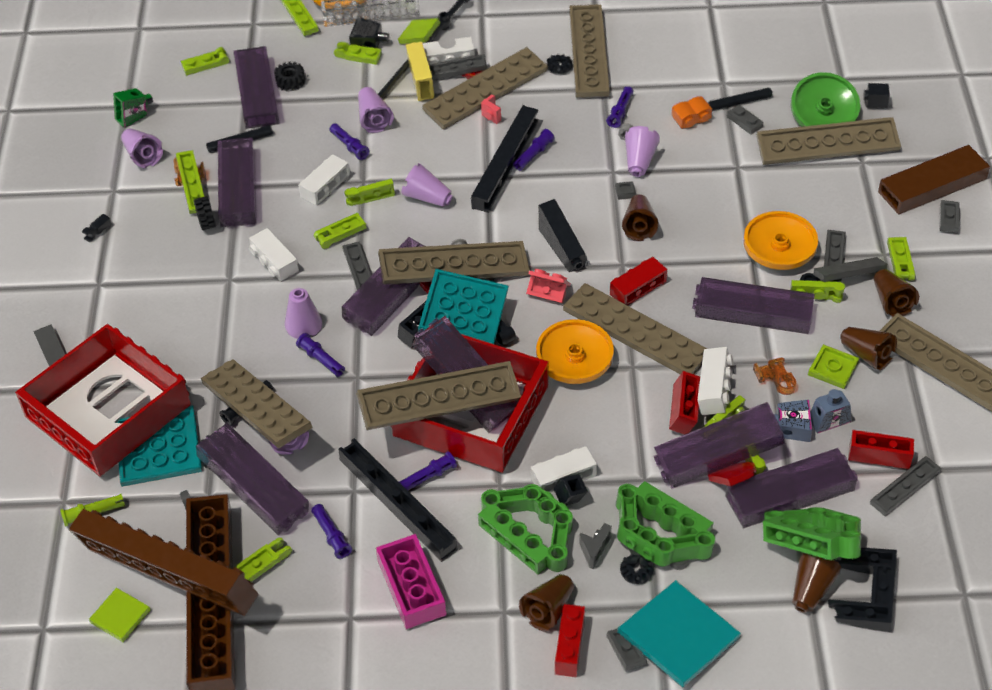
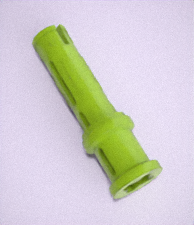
[60,494,125,527]

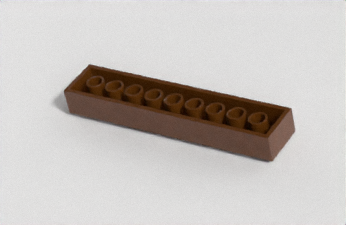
[186,494,235,690]
[68,509,259,616]

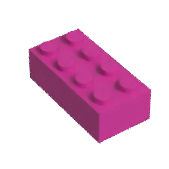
[376,534,446,629]

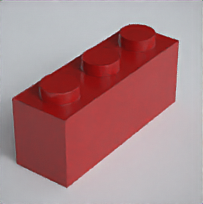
[610,257,668,306]
[669,371,700,435]
[848,430,915,469]
[555,604,585,677]

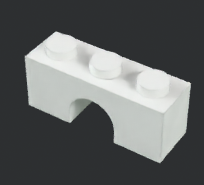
[422,37,475,65]

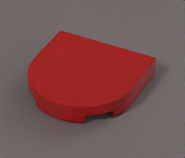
[708,462,756,486]

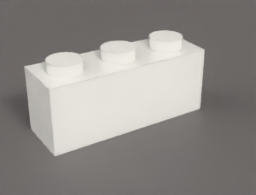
[298,154,350,206]
[249,228,299,282]
[531,446,597,493]

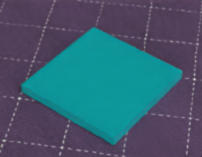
[418,269,509,344]
[116,406,202,487]
[617,580,741,687]

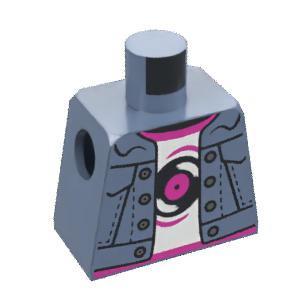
[810,389,851,434]
[765,400,812,442]

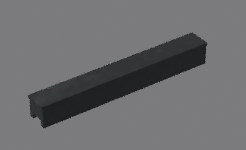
[471,105,538,213]
[338,438,458,562]

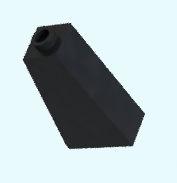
[538,199,585,272]

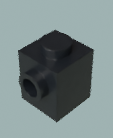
[863,83,890,108]
[553,474,588,506]

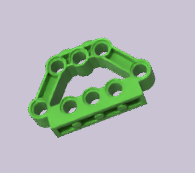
[616,481,715,567]
[478,484,573,575]
[763,507,861,560]

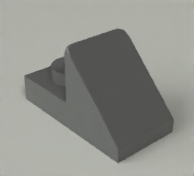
[579,523,612,569]

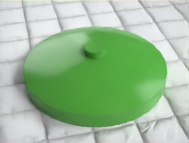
[791,72,860,127]

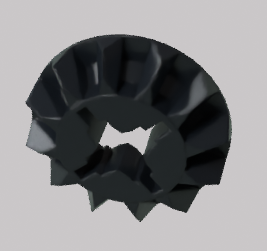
[546,53,573,74]
[620,553,654,584]

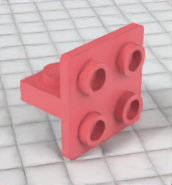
[526,269,571,303]

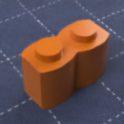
[672,96,712,129]

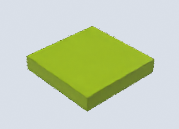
[397,18,440,44]
[808,344,859,389]
[89,587,150,642]

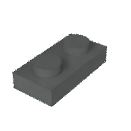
[726,105,763,135]
[939,200,960,233]
[607,628,646,671]

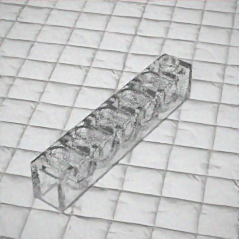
[321,0,420,27]

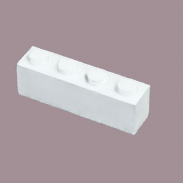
[698,347,733,415]

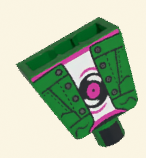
[113,88,153,128]

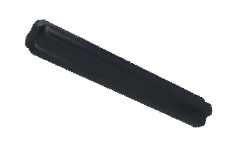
[708,87,772,111]
[206,125,273,153]

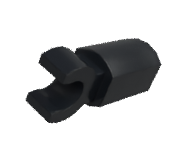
[82,214,111,242]

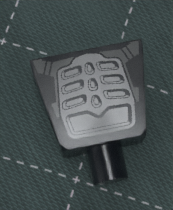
[349,17,390,49]

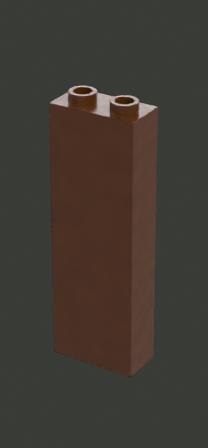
[878,145,990,215]

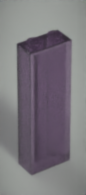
[233,46,279,129]
[218,138,257,227]
[342,237,425,336]
[692,277,815,334]
[412,316,519,433]
[653,402,785,489]
[196,423,309,535]
[725,448,858,529]

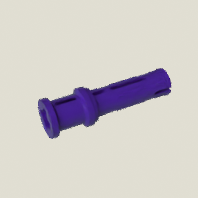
[606,86,634,128]
[329,123,370,160]
[513,129,555,171]
[296,333,345,377]
[399,451,457,490]
[311,504,352,559]

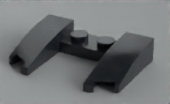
[828,547,897,632]

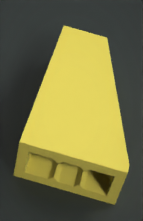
[406,42,434,101]

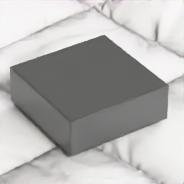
[615,181,636,200]

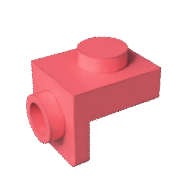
[481,95,501,124]

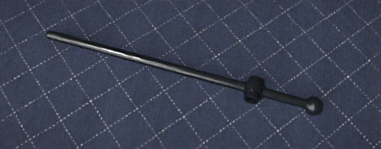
[378,0,470,99]

